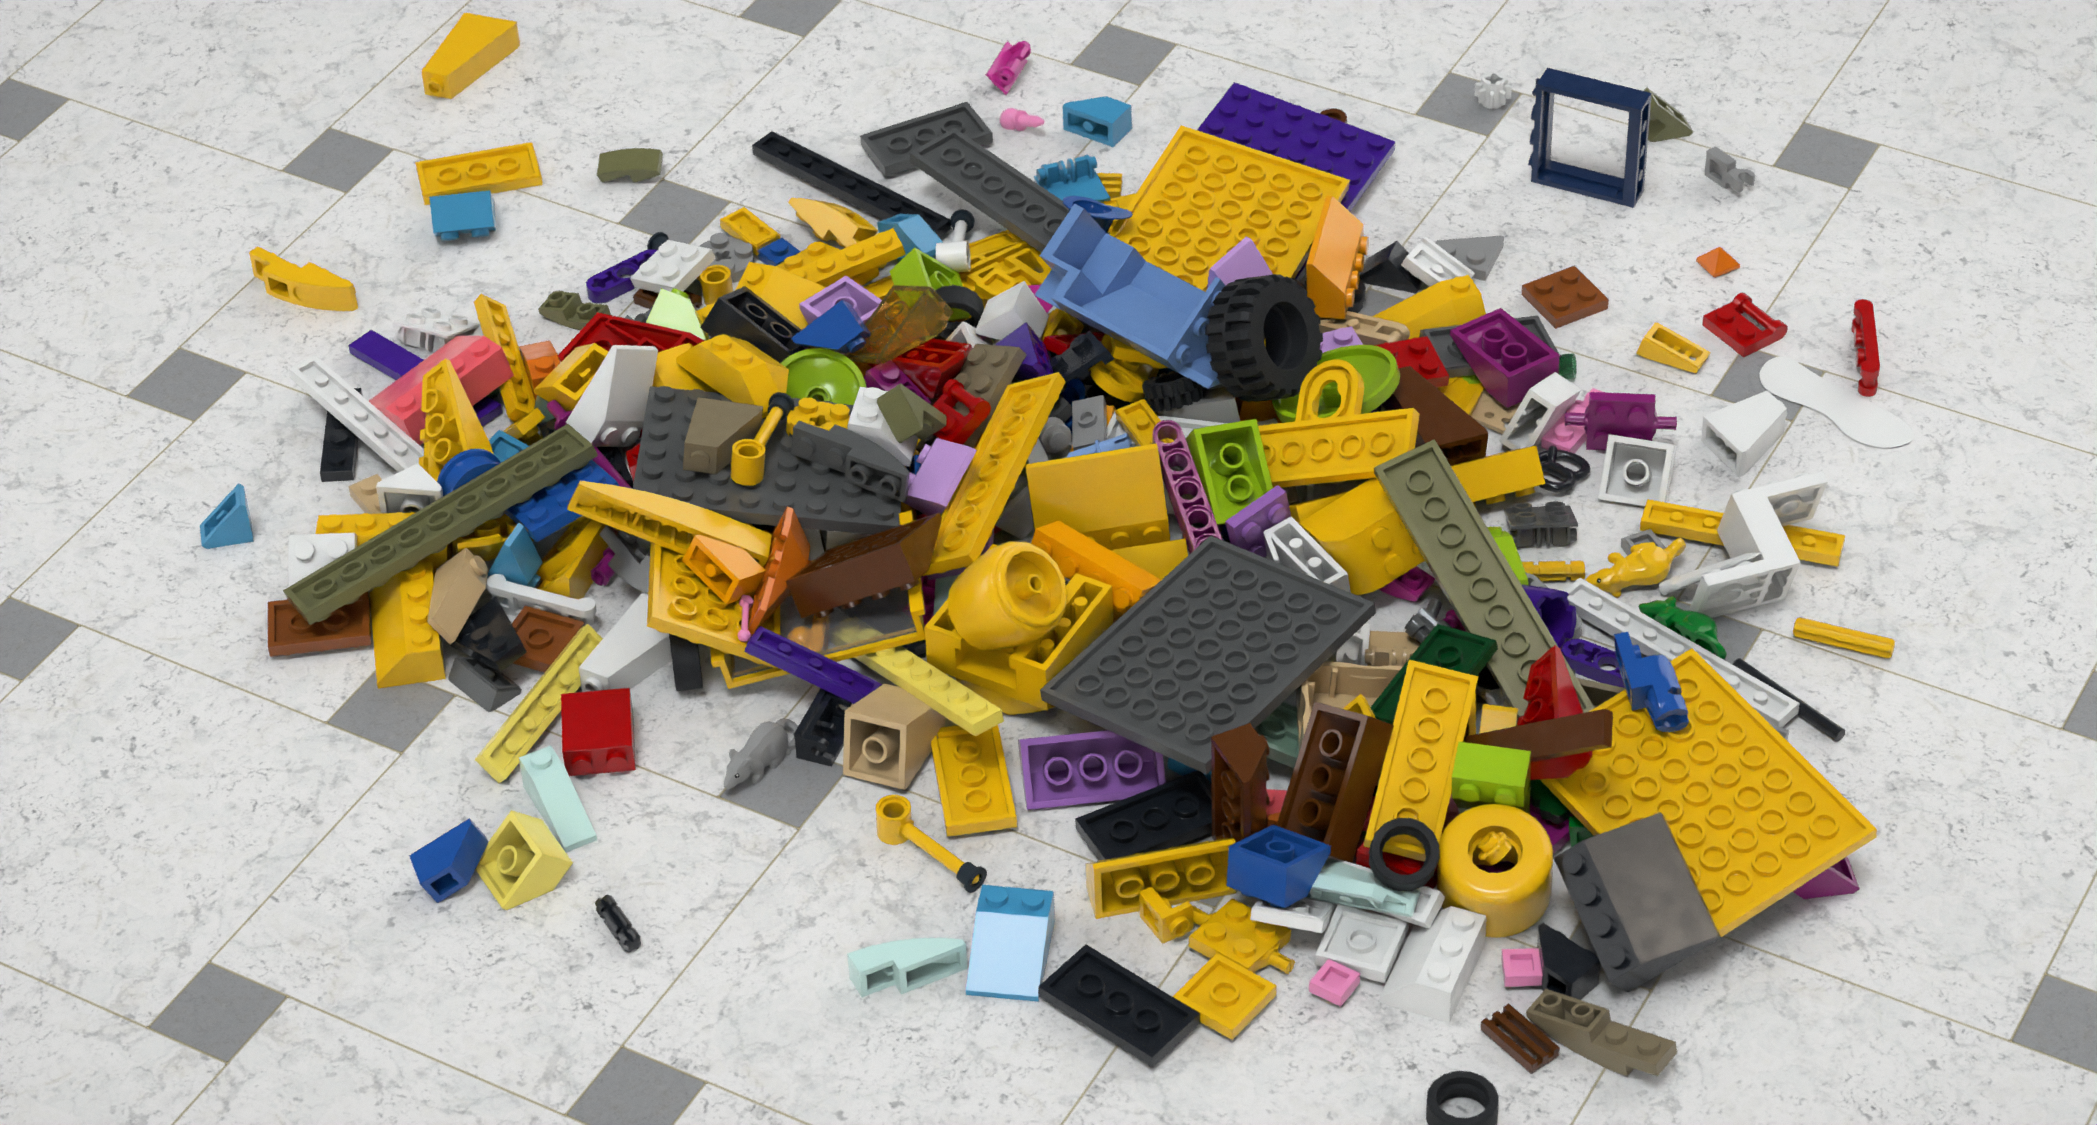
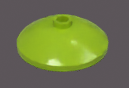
[781,348,866,405]

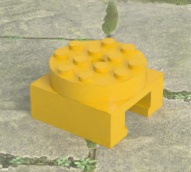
[924,544,1113,715]

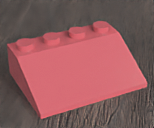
[369,336,514,445]

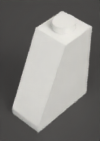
[1499,372,1582,450]
[1701,390,1787,477]

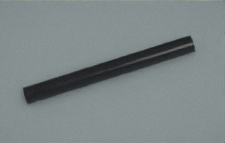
[1733,658,1846,741]

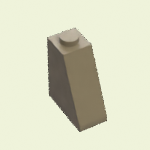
[683,397,763,474]

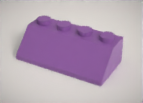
[1018,730,1166,810]

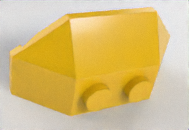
[676,334,789,419]

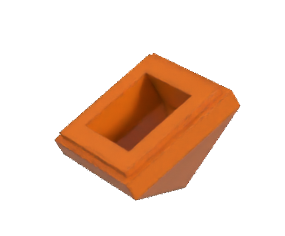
[1696,246,1740,278]

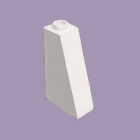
[579,592,672,692]

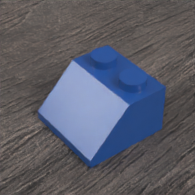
[1227,825,1331,908]

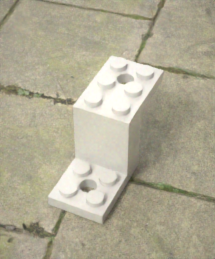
[1689,471,1828,618]

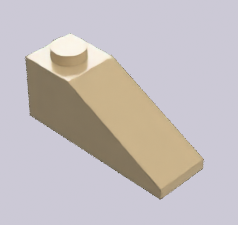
[427,548,488,644]

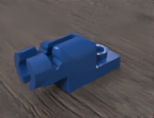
[1614,632,1689,732]

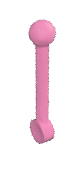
[737,595,754,642]

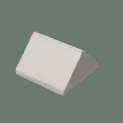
[975,281,1049,340]
[376,463,443,513]

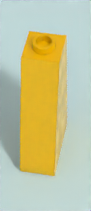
[421,12,520,99]

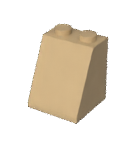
[843,684,945,790]

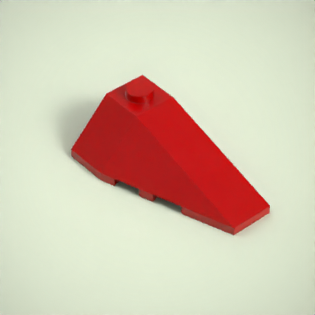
[1517,645,1592,780]

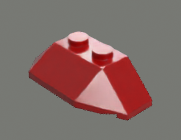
[863,339,973,399]

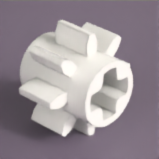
[1475,72,1512,109]

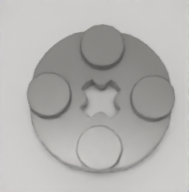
[700,233,754,283]

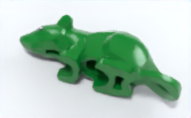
[1638,596,1727,660]

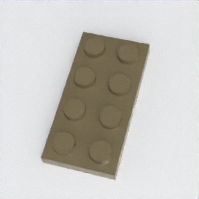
[916,344,1027,453]

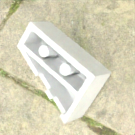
[1263,516,1351,593]

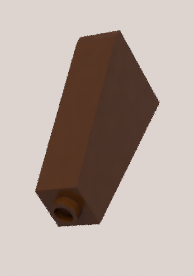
[1382,366,1488,466]

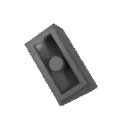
[449,656,522,712]

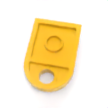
[1090,334,1159,402]

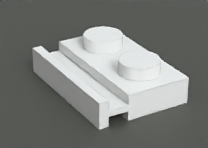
[1401,237,1475,287]

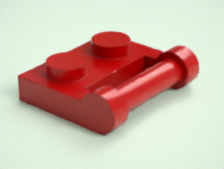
[1702,292,1788,358]
[932,379,991,445]

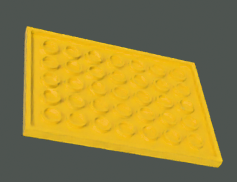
[1109,125,1350,292]
[1540,648,1877,948]

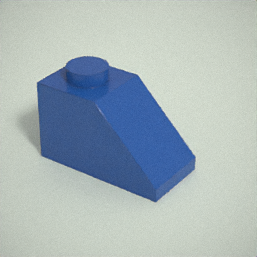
[791,300,872,353]

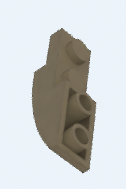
[1526,989,1677,1077]

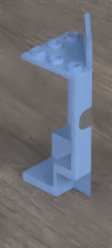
[1034,204,1226,389]

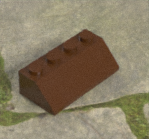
[1276,701,1394,863]
[1211,723,1270,842]

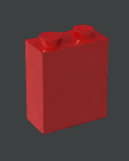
[561,688,636,776]

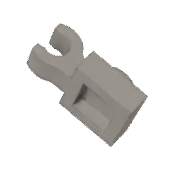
[1704,146,1755,192]

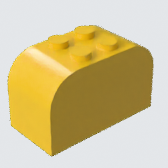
[1298,478,1425,595]

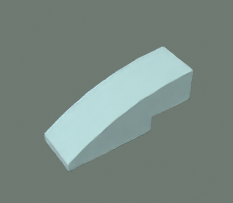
[847,938,968,997]

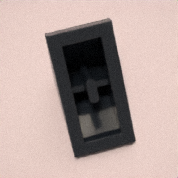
[1359,241,1423,294]

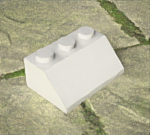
[1379,906,1486,1023]

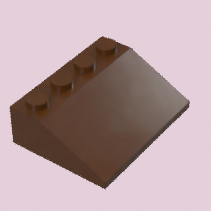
[786,512,942,619]

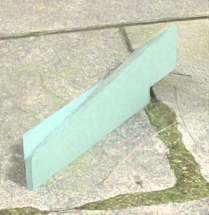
[1307,858,1420,917]

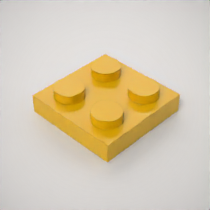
[1173,953,1277,1040]

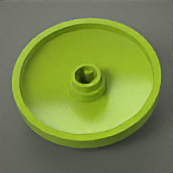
[1272,345,1400,423]

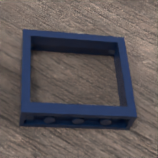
[1528,68,1652,208]

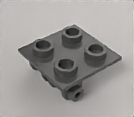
[1504,501,1578,547]

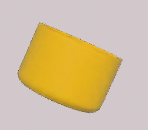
[1437,804,1553,938]

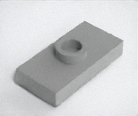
[1072,395,1107,451]

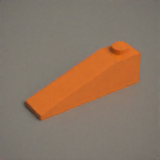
[748,506,812,636]

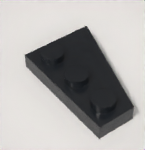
[1050,331,1115,394]
[449,596,527,672]

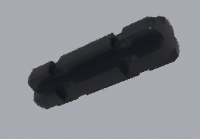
[595,895,641,952]

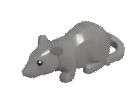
[724,718,798,788]

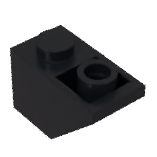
[1537,923,1600,1000]

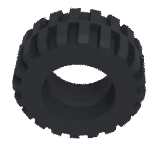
[1205,274,1323,402]

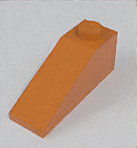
[519,340,560,401]

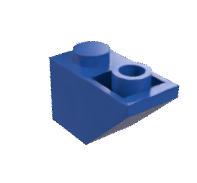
[409,818,488,903]

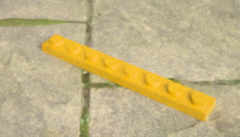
[697,228,906,338]

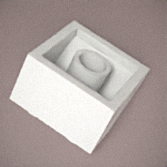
[847,387,919,467]
[1598,434,1677,507]

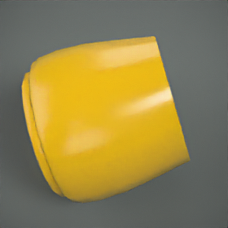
[947,541,1067,650]

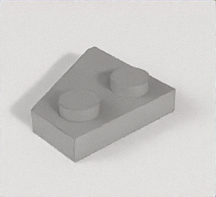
[1435,236,1504,281]

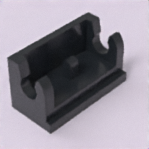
[794,688,852,767]

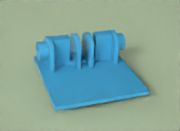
[1034,155,1110,202]

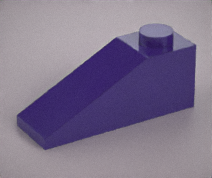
[996,322,1053,381]

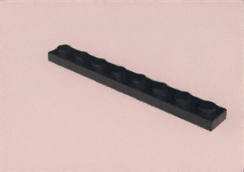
[752,131,951,238]

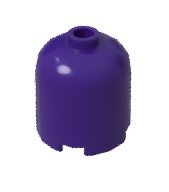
[1521,584,1577,652]

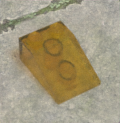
[844,285,954,364]

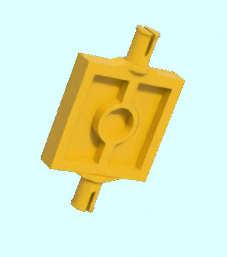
[1189,898,1295,974]

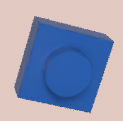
[758,238,801,266]

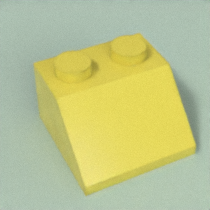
[475,810,573,910]

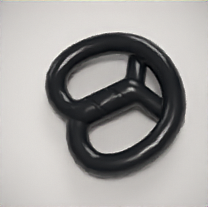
[1538,446,1590,492]

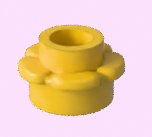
[1478,831,1512,865]

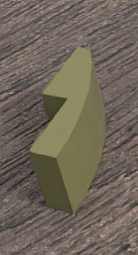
[597,148,663,183]
[538,291,611,331]

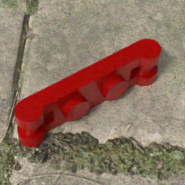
[1851,299,1880,397]

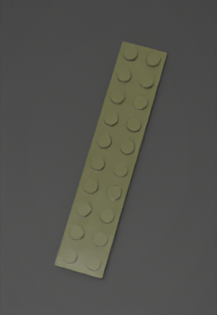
[283,424,598,625]
[1374,439,1594,719]

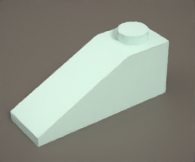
[519,745,597,852]

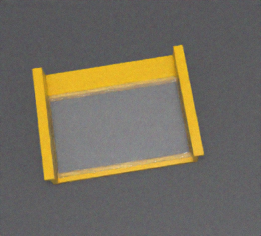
[710,510,925,689]

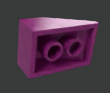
[1450,308,1560,408]

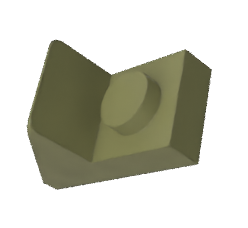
[1643,88,1694,142]
[877,384,946,443]

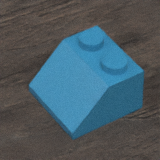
[429,191,496,241]

